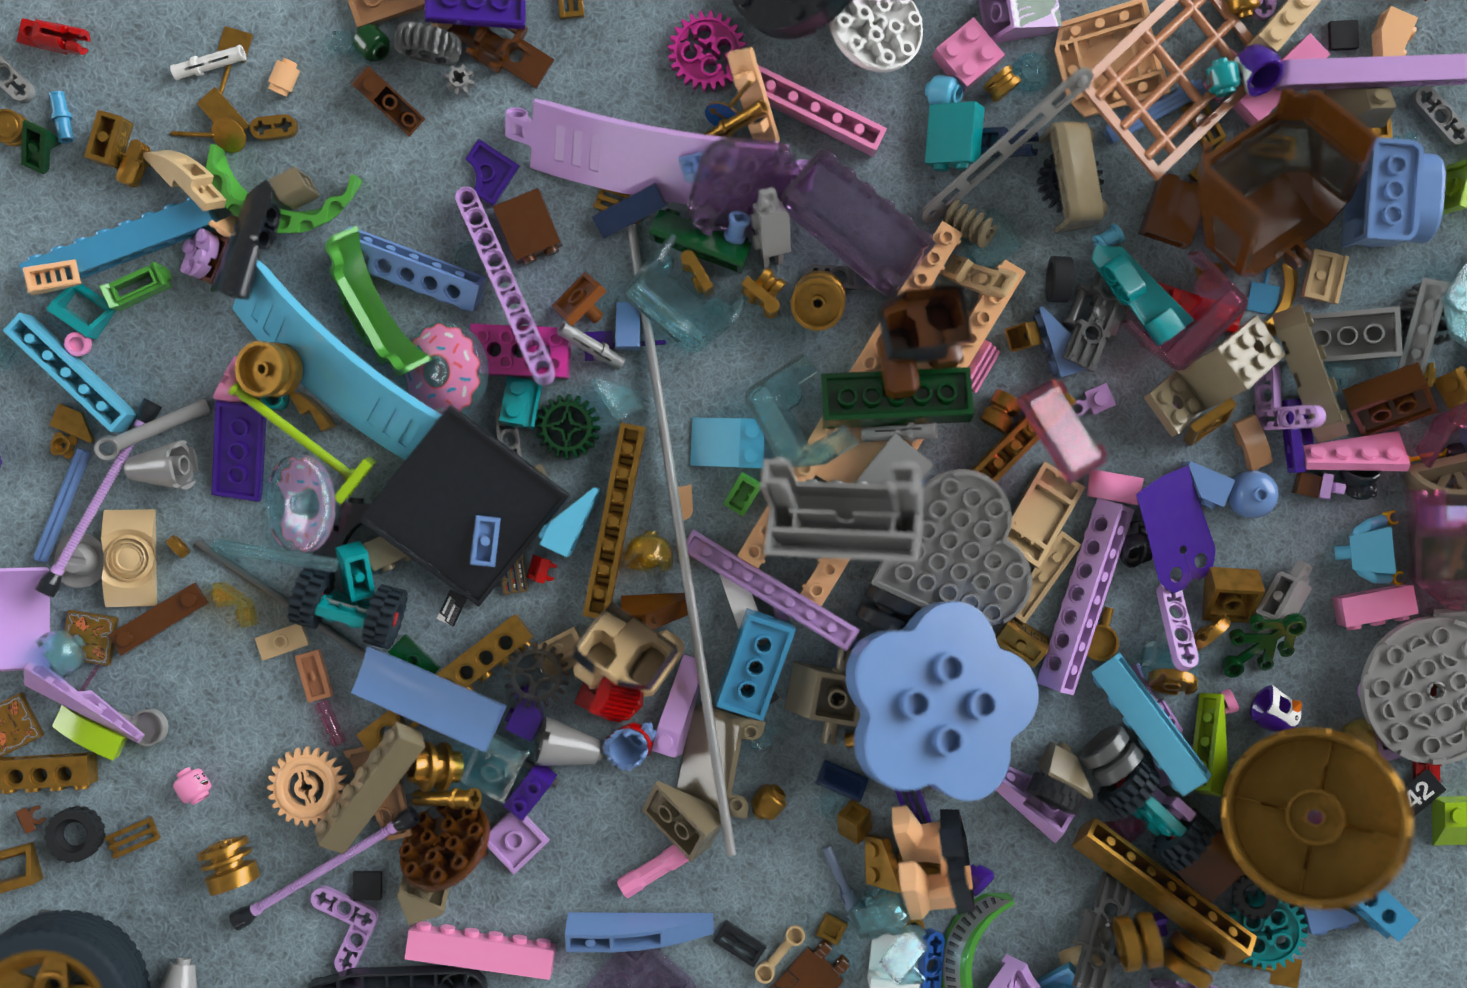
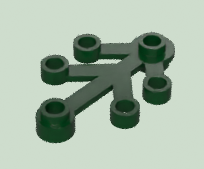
[1222,613,1307,678]

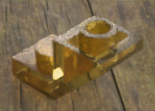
[212,581,258,628]

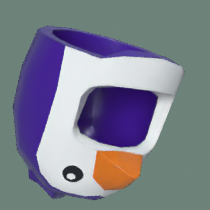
[1234,44,1283,97]
[1249,685,1302,733]

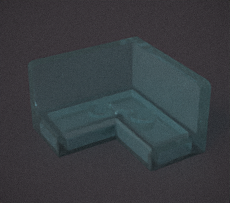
[879,925,928,985]

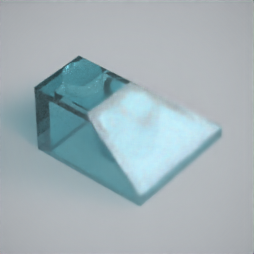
[589,378,645,424]

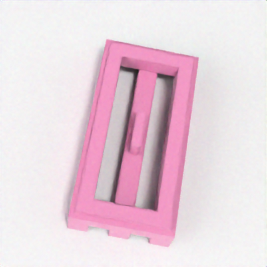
[968,340,1000,394]

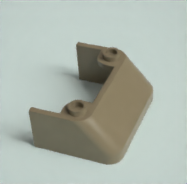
[1039,121,1107,234]

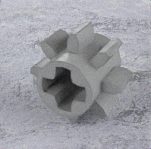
[445,64,476,97]

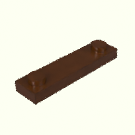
[108,583,208,656]

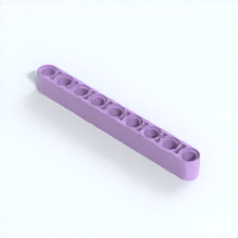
[1276,54,1467,90]
[455,187,555,386]

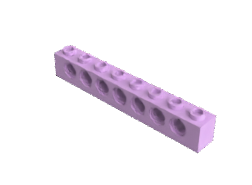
[1037,498,1134,695]

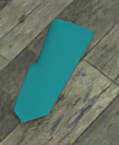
[1091,245,1194,347]

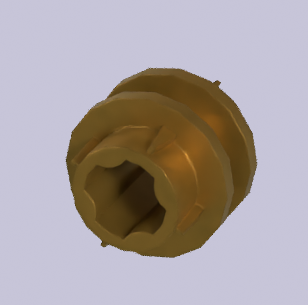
[406,742,464,792]

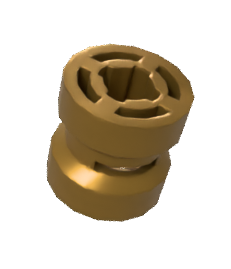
[755,267,787,298]

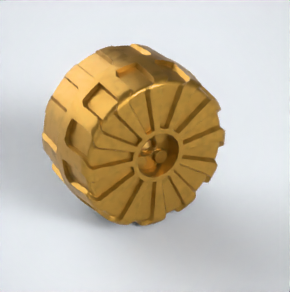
[1220,727,1414,910]

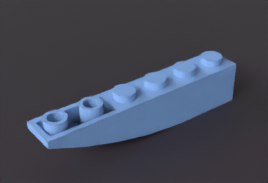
[565,912,713,952]

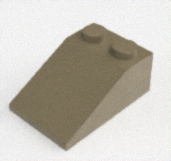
[642,781,722,862]

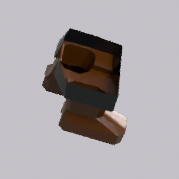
[876,285,972,399]

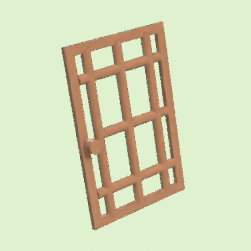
[1082,0,1254,181]

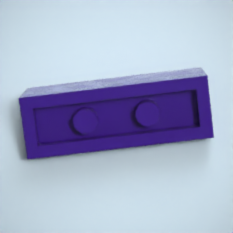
[1282,399,1314,473]

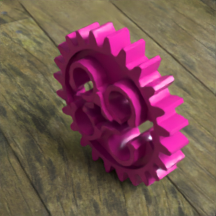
[668,11,746,93]

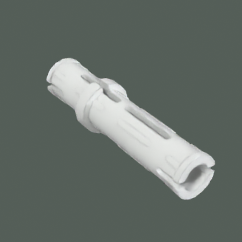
[170,45,246,80]

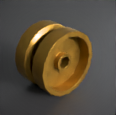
[791,270,846,331]
[235,341,303,397]
[1113,911,1164,973]
[1163,929,1225,988]

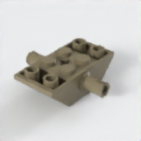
[784,646,860,745]

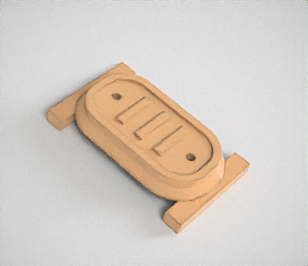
[209,212,238,238]

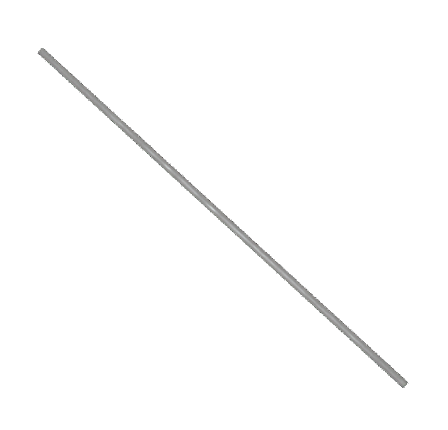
[627,224,736,856]

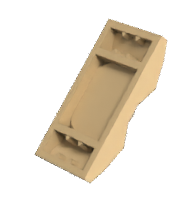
[1007,461,1085,569]
[101,509,157,607]

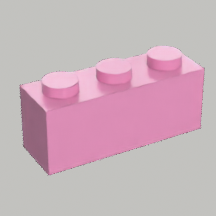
[1332,584,1419,630]

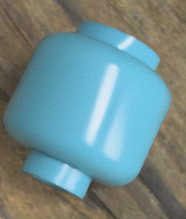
[925,74,963,105]

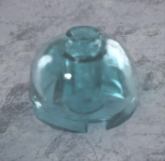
[35,629,86,679]

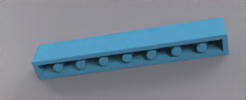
[19,197,218,295]

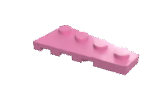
[1303,431,1410,471]

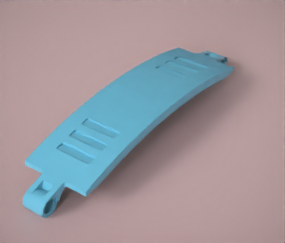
[232,260,441,460]

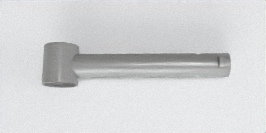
[94,398,211,460]

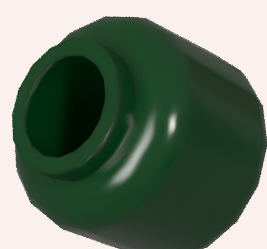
[353,24,390,62]

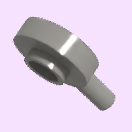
[118,708,169,746]

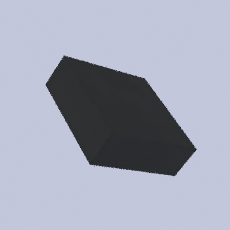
[1328,20,1359,51]
[353,871,382,900]

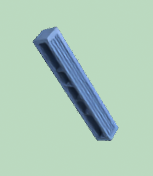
[1103,79,1207,145]

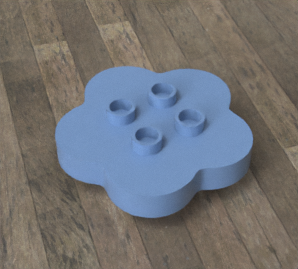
[846,602,1039,801]

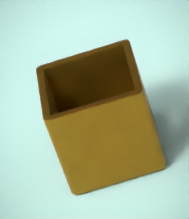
[1005,321,1042,352]

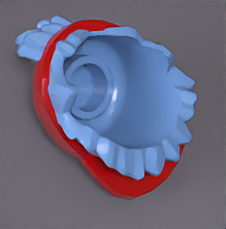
[602,722,656,772]

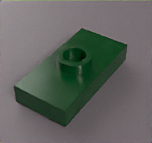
[388,634,441,674]

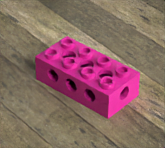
[470,323,571,379]

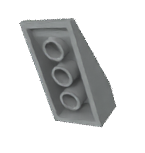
[1311,306,1403,363]

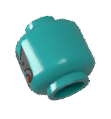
[1205,57,1241,98]

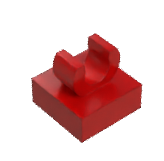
[527,554,557,584]

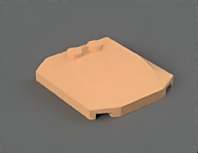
[1054,0,1170,118]

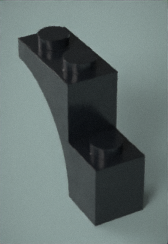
[313,497,374,561]

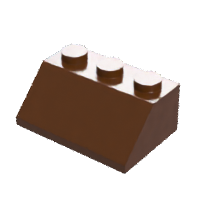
[1342,362,1439,436]

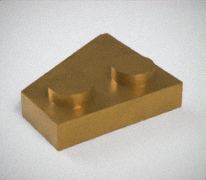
[865,834,902,893]

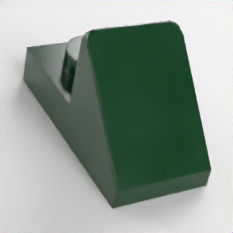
[21,120,61,174]

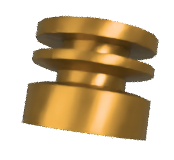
[196,835,261,896]

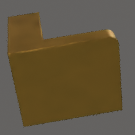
[837,799,872,845]

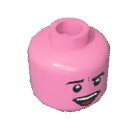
[173,767,212,805]

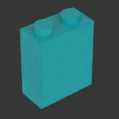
[925,101,985,172]

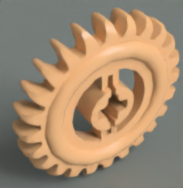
[267,746,347,827]

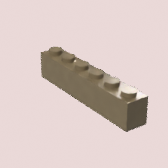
[315,722,425,854]

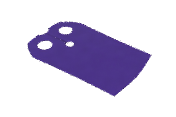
[1136,466,1215,593]

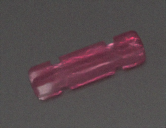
[315,699,346,746]

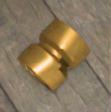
[979,389,1024,434]

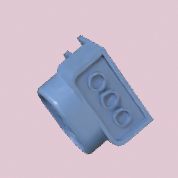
[1341,137,1446,248]

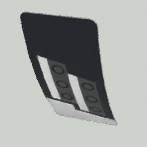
[437,589,467,626]

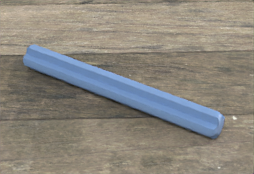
[33,448,91,563]

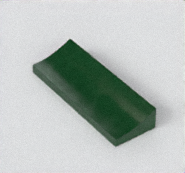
[821,367,974,429]

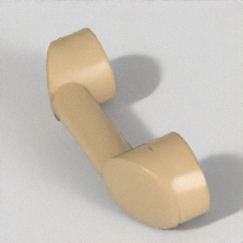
[755,924,806,984]

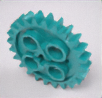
[1226,889,1309,970]

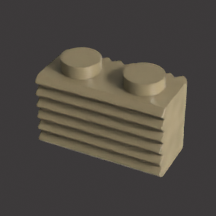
[269,166,320,210]

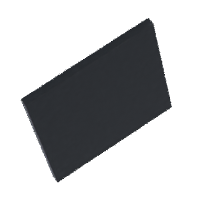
[358,404,570,607]

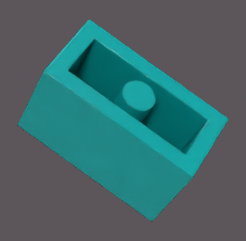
[335,541,375,602]

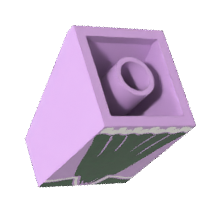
[978,0,1062,43]

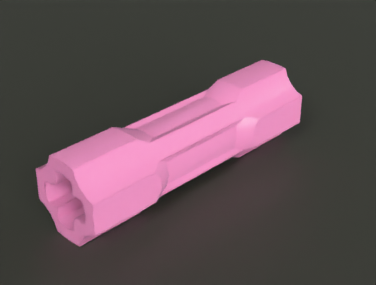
[617,844,689,899]

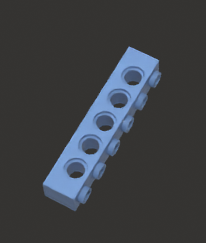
[346,226,487,312]

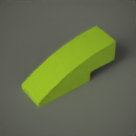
[52,705,127,761]

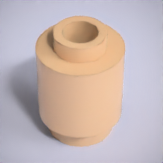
[268,58,300,97]

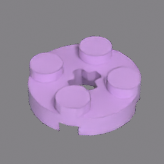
[181,228,219,279]

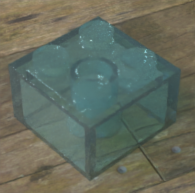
[460,734,531,804]

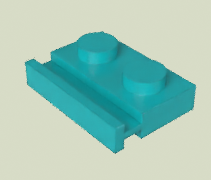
[499,376,542,430]

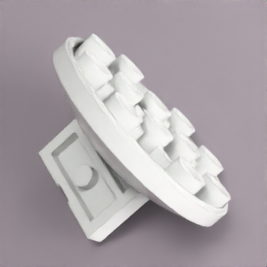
[830,0,923,72]

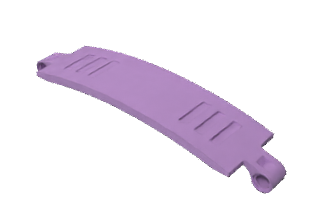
[505,99,817,211]

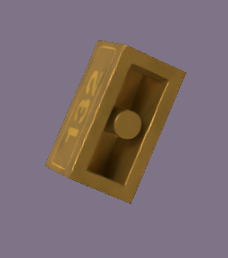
[84,110,134,169]

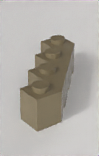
[1272,304,1350,444]

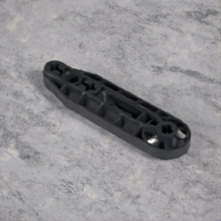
[306,965,488,988]

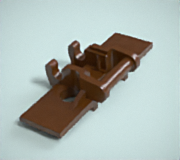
[447,24,554,89]

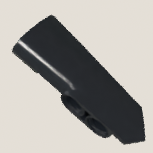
[210,180,281,300]

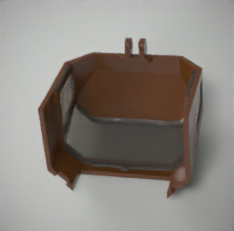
[1198,89,1378,278]

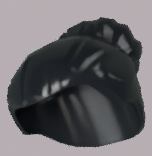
[1339,470,1381,500]
[1120,521,1153,568]

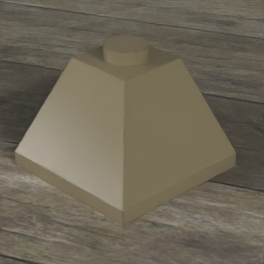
[1325,87,1396,128]
[1037,741,1093,799]

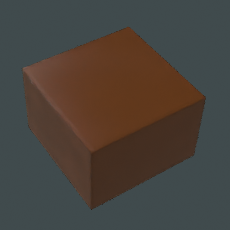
[1292,472,1323,498]

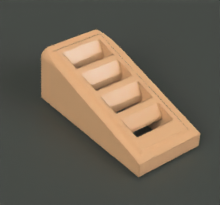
[23,259,81,296]

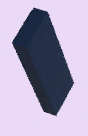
[592,182,667,238]

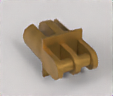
[115,139,151,188]

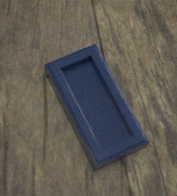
[815,760,869,802]

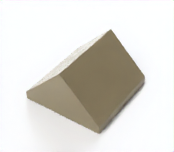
[397,875,449,925]

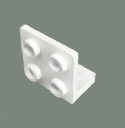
[867,931,920,988]

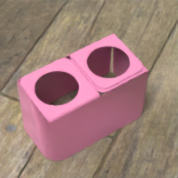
[1087,469,1144,505]

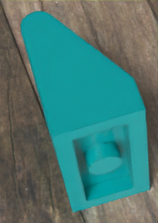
[46,283,117,340]

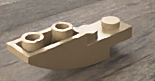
[142,150,226,211]

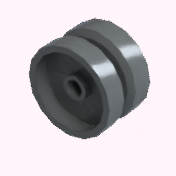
[1078,724,1143,786]

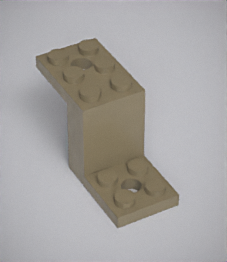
[1144,315,1285,437]

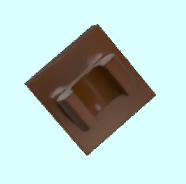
[15,805,46,834]

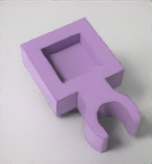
[1074,383,1116,417]

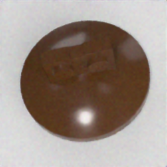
[399,806,490,892]

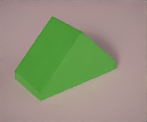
[723,472,761,516]

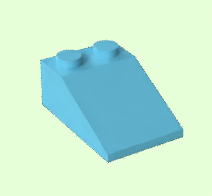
[690,417,765,469]
[539,487,603,557]

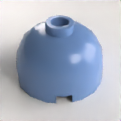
[1228,470,1279,518]

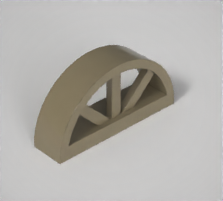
[1403,453,1467,506]

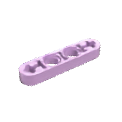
[1156,578,1199,672]

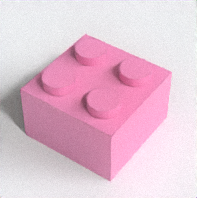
[932,17,1005,93]

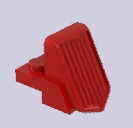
[574,676,644,723]

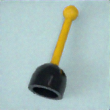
[1407,442,1465,463]

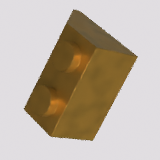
[1202,567,1265,623]

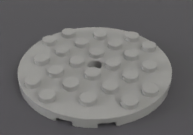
[1360,616,1467,765]

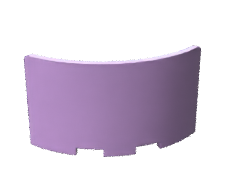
[0,567,50,672]

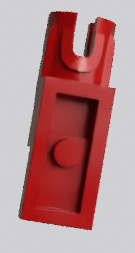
[16,18,91,55]

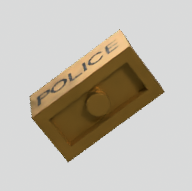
[995,617,1049,668]

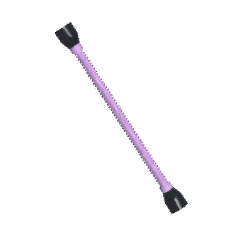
[35,398,162,597]
[229,806,420,930]

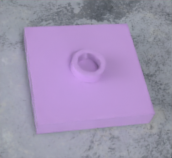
[487,812,550,875]

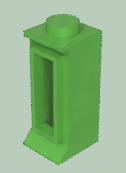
[99,262,173,311]

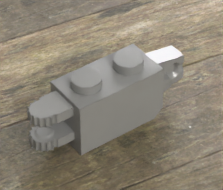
[750,187,791,269]
[1256,559,1313,633]

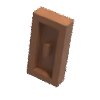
[295,649,334,703]

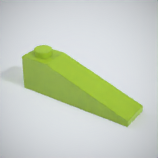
[1193,693,1228,797]

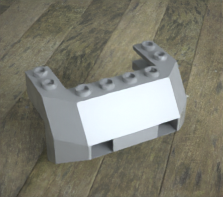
[760,457,923,562]

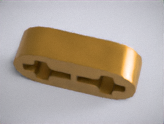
[250,114,299,141]

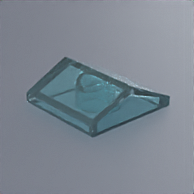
[960,208,1023,269]

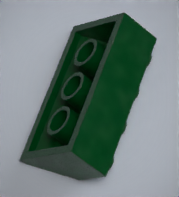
[648,208,752,274]

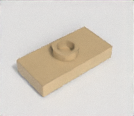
[254,624,310,661]

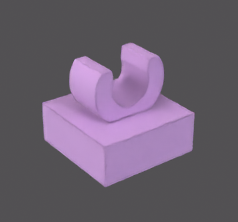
[1319,473,1346,500]

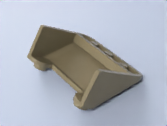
[677,704,765,819]

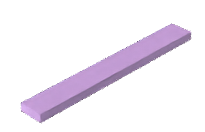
[686,529,860,652]

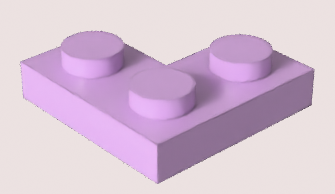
[1151,786,1196,821]

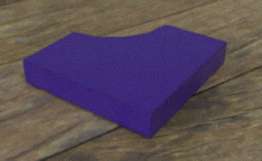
[466,139,520,206]

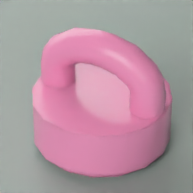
[64,332,92,357]
[1220,689,1239,714]

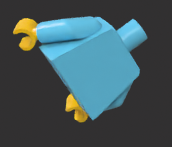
[1334,510,1403,586]

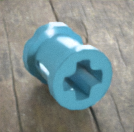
[1092,223,1125,246]

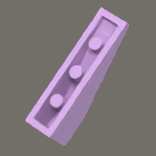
[652,654,707,758]

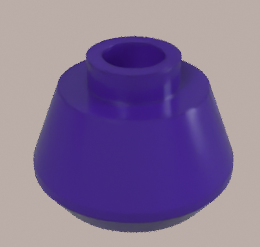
[971,864,995,896]

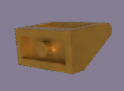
[0,842,44,893]

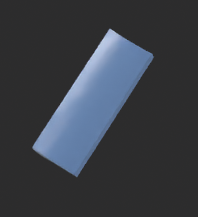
[351,646,507,752]

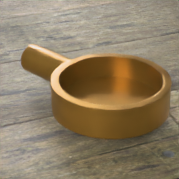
[1087,606,1119,661]

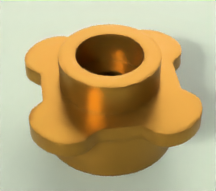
[50,432,78,459]

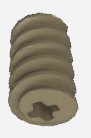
[943,199,998,248]

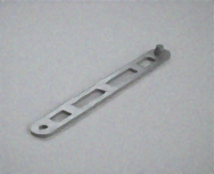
[920,68,1093,223]

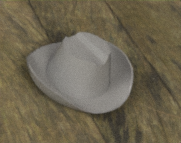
[54,533,103,588]

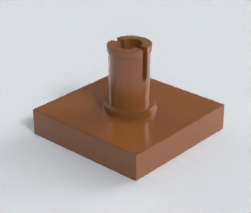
[552,272,606,326]

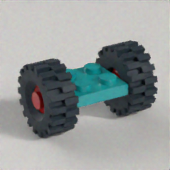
[287,563,408,650]
[1097,758,1216,871]

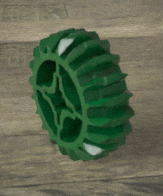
[535,394,601,460]

